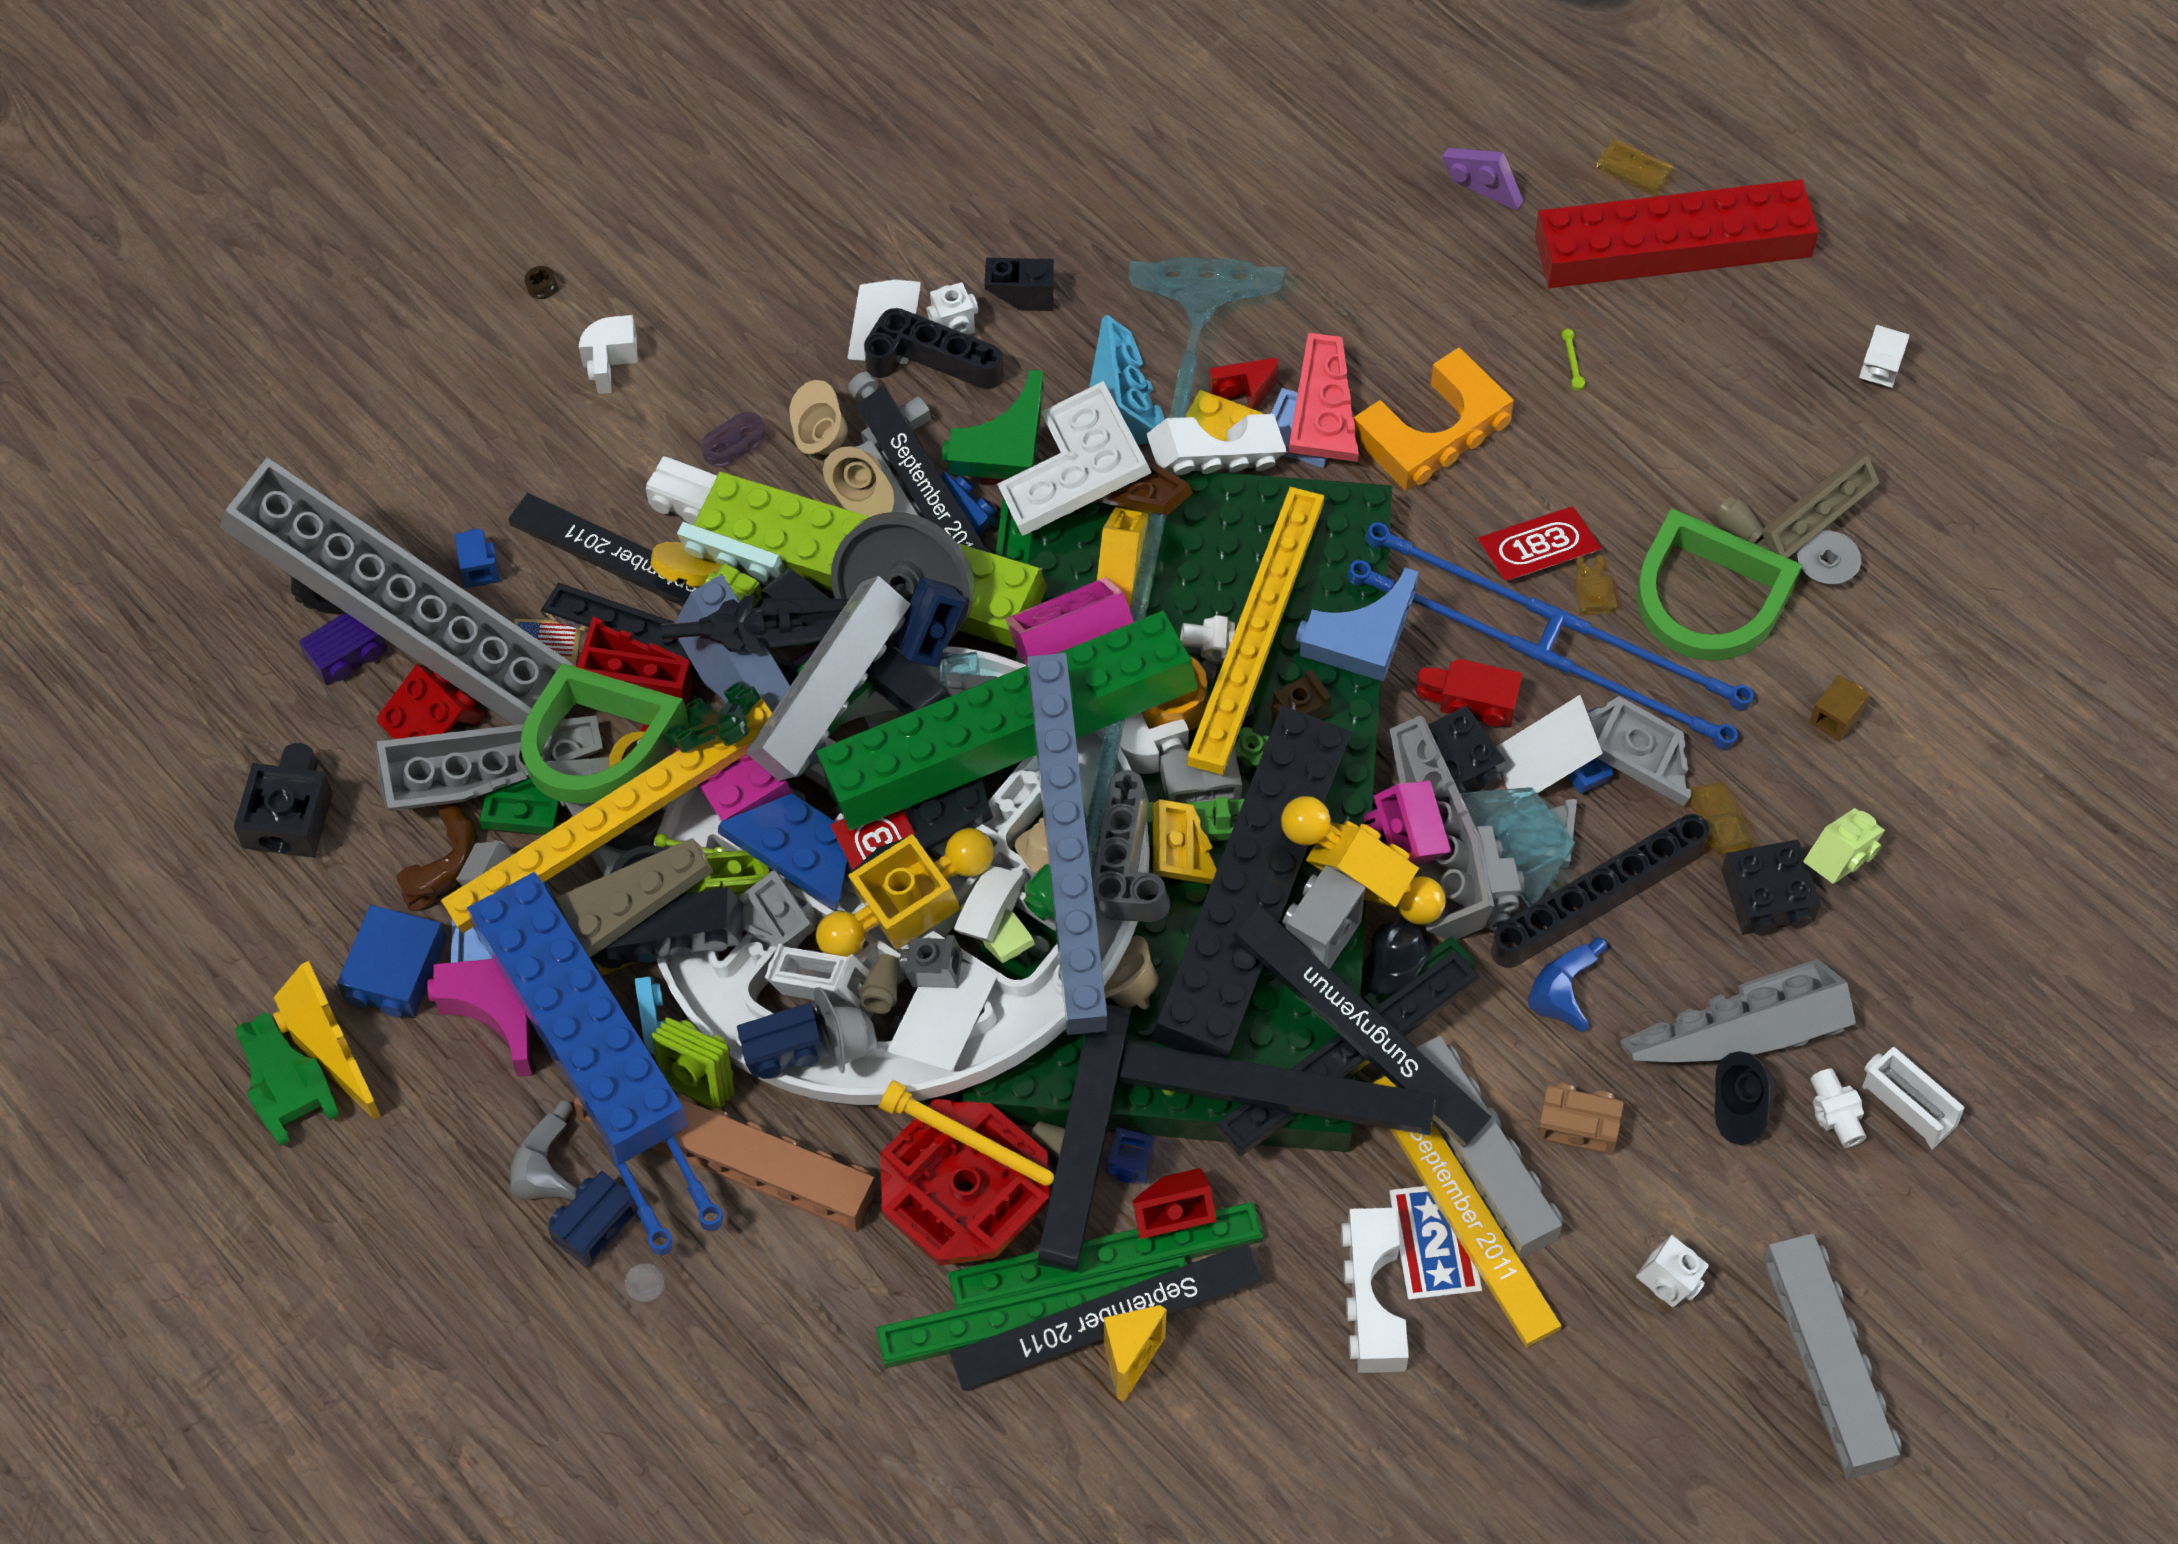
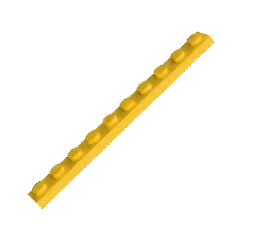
[1187,487,1324,775]
[441,698,772,934]

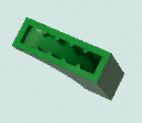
[942,370,1044,479]

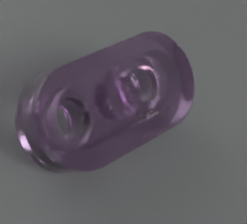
[701,412,765,466]

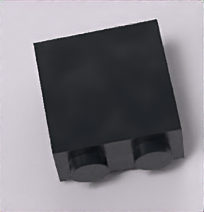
[1428,705,1506,802]
[1721,839,1821,935]

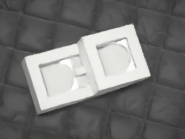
[954,865,1026,943]

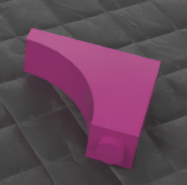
[427,959,533,1077]

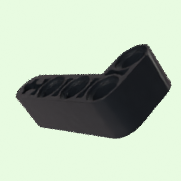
[864,308,1003,389]

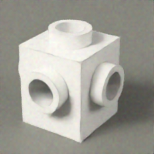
[927,282,978,335]
[1636,1235,1709,1307]

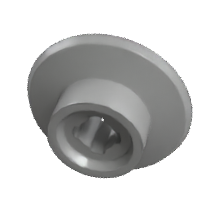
[1797,530,1861,584]

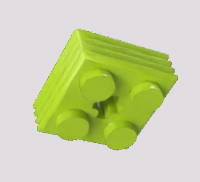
[651,1018,735,1110]

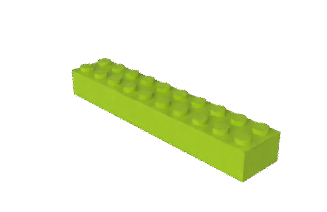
[694,471,1047,648]

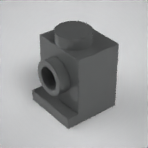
[900,935,963,988]

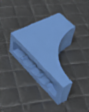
[1296,568,1419,682]

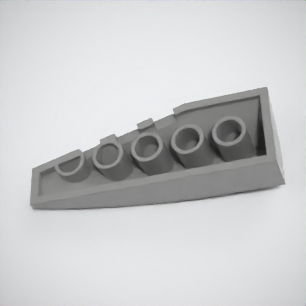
[375,715,603,811]
[1390,716,1494,939]
[1620,959,1856,1062]

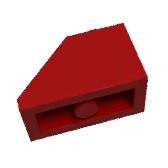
[1132,1168,1216,1239]

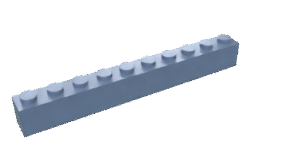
[1028,653,1107,1035]

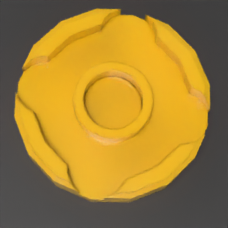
[650,542,722,587]

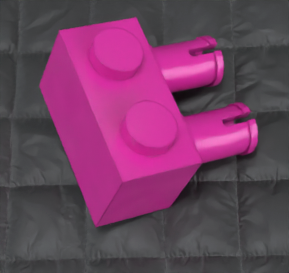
[1363,781,1451,865]

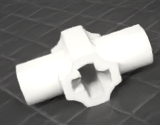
[1180,615,1235,664]
[1810,1068,1867,1148]

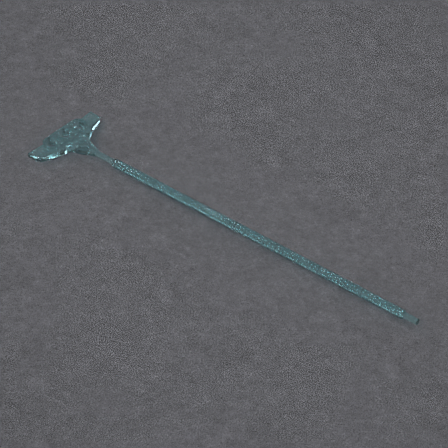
[1086,257,1287,869]

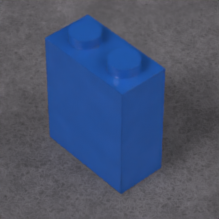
[337,905,447,1018]

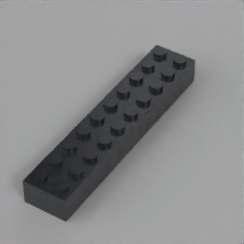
[1150,705,1351,1059]

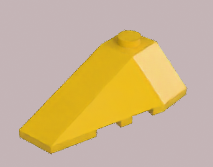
[272,961,381,1120]

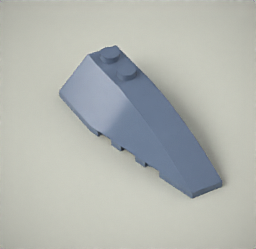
[675,574,827,770]

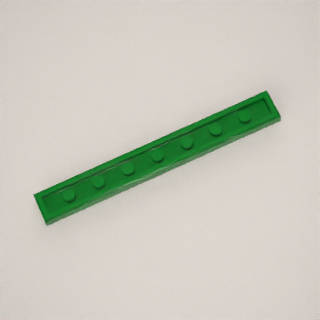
[948,1202,1263,1309]
[876,1257,1187,1369]

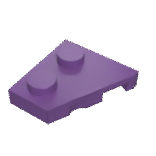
[1442,148,1524,210]

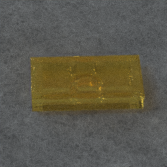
[1597,138,1672,195]

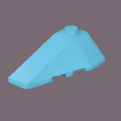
[1089,315,1165,445]

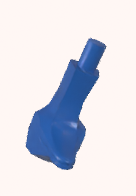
[1528,937,1607,1032]

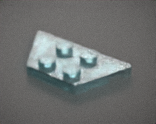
[1460,787,1575,907]

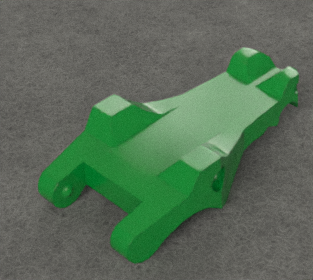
[234,1013,340,1147]

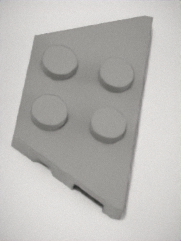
[1588,696,1691,807]

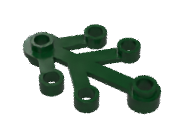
[663,681,761,752]

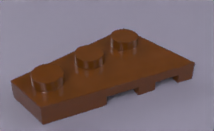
[1095,457,1193,516]

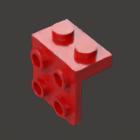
[377,664,486,739]

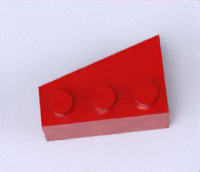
[577,616,693,706]

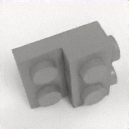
[1477,826,1524,930]

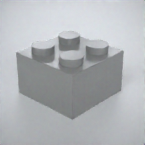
[1283,865,1366,969]

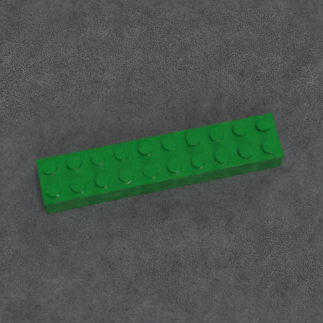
[816,610,1198,831]

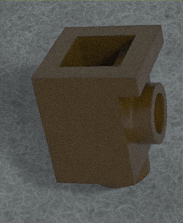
[1271,669,1331,720]

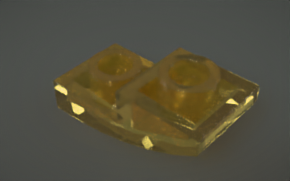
[1688,782,1753,855]

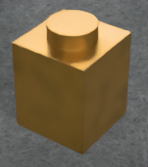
[1809,675,1870,742]

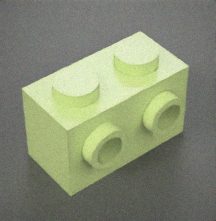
[1803,808,1885,884]

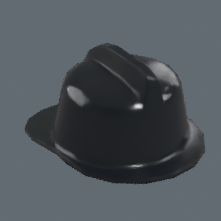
[1361,914,1433,994]
[1715,1051,1777,1145]

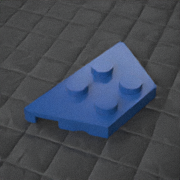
[718,793,847,910]

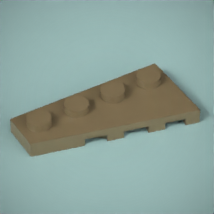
[556,838,713,958]

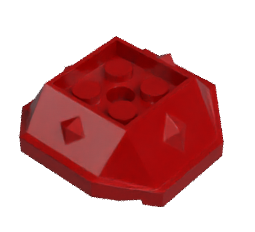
[880,1099,1049,1266]

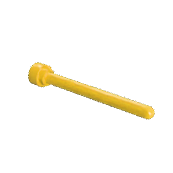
[878,1080,1054,1186]

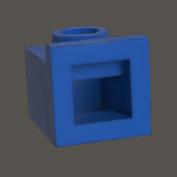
[454,529,501,588]

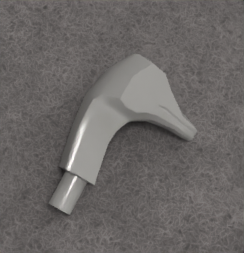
[510,1100,577,1200]

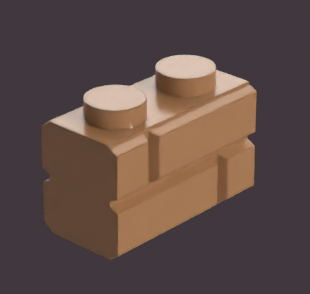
[1536,1083,1624,1155]

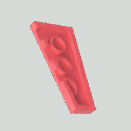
[1288,333,1359,462]

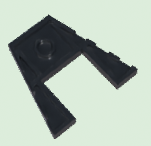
[824,775,993,873]

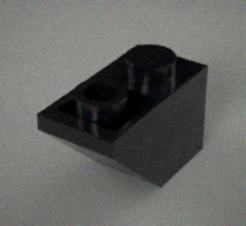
[984,257,1054,311]

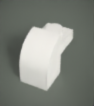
[579,315,638,394]
[1859,325,1910,388]
[1106,712,1189,774]

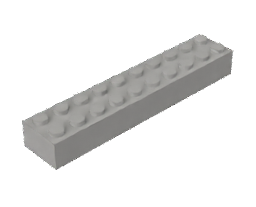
[219,457,574,725]

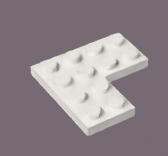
[998,381,1151,536]

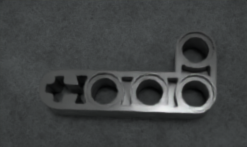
[1092,770,1170,922]

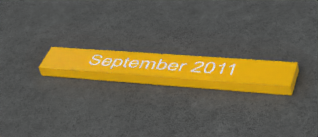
[1373,1076,1561,1348]

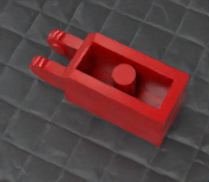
[1415,659,1523,728]

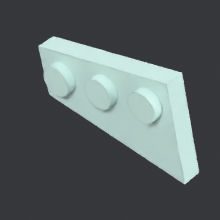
[677,522,786,586]

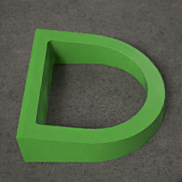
[1636,508,1802,660]
[521,663,690,804]

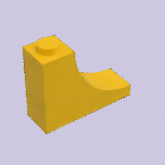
[1097,507,1151,613]

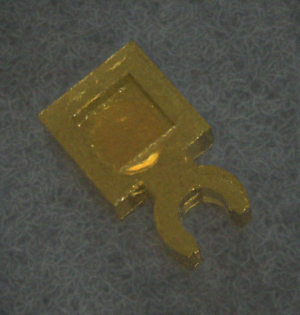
[1574,555,1617,616]

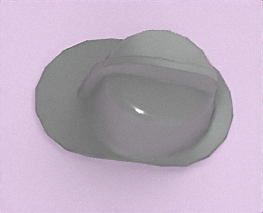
[814,987,877,1073]

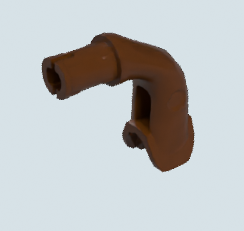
[397,803,476,911]

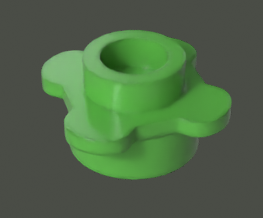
[1234,727,1269,767]

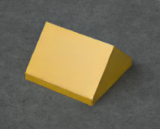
[1104,1305,1166,1402]

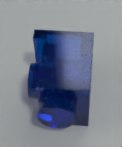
[1107,1127,1155,1183]

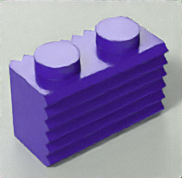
[298,612,388,685]

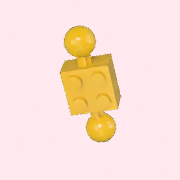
[1281,796,1446,925]
[816,828,994,957]

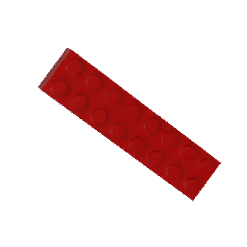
[1534,179,1819,289]

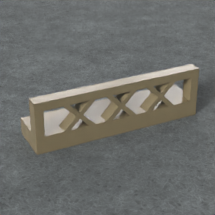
[1755,452,1879,558]

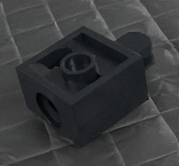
[234,743,333,858]

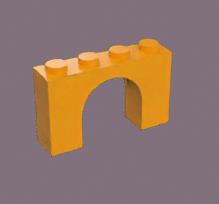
[1354,347,1514,491]

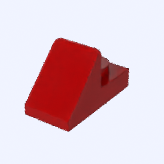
[1208,357,1278,410]

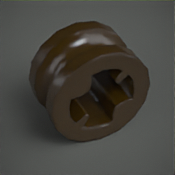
[524,266,558,299]

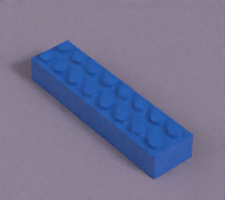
[467,871,688,1165]

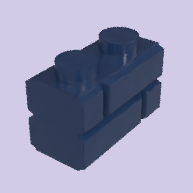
[893,577,966,667]
[737,1002,828,1079]
[548,1171,638,1267]

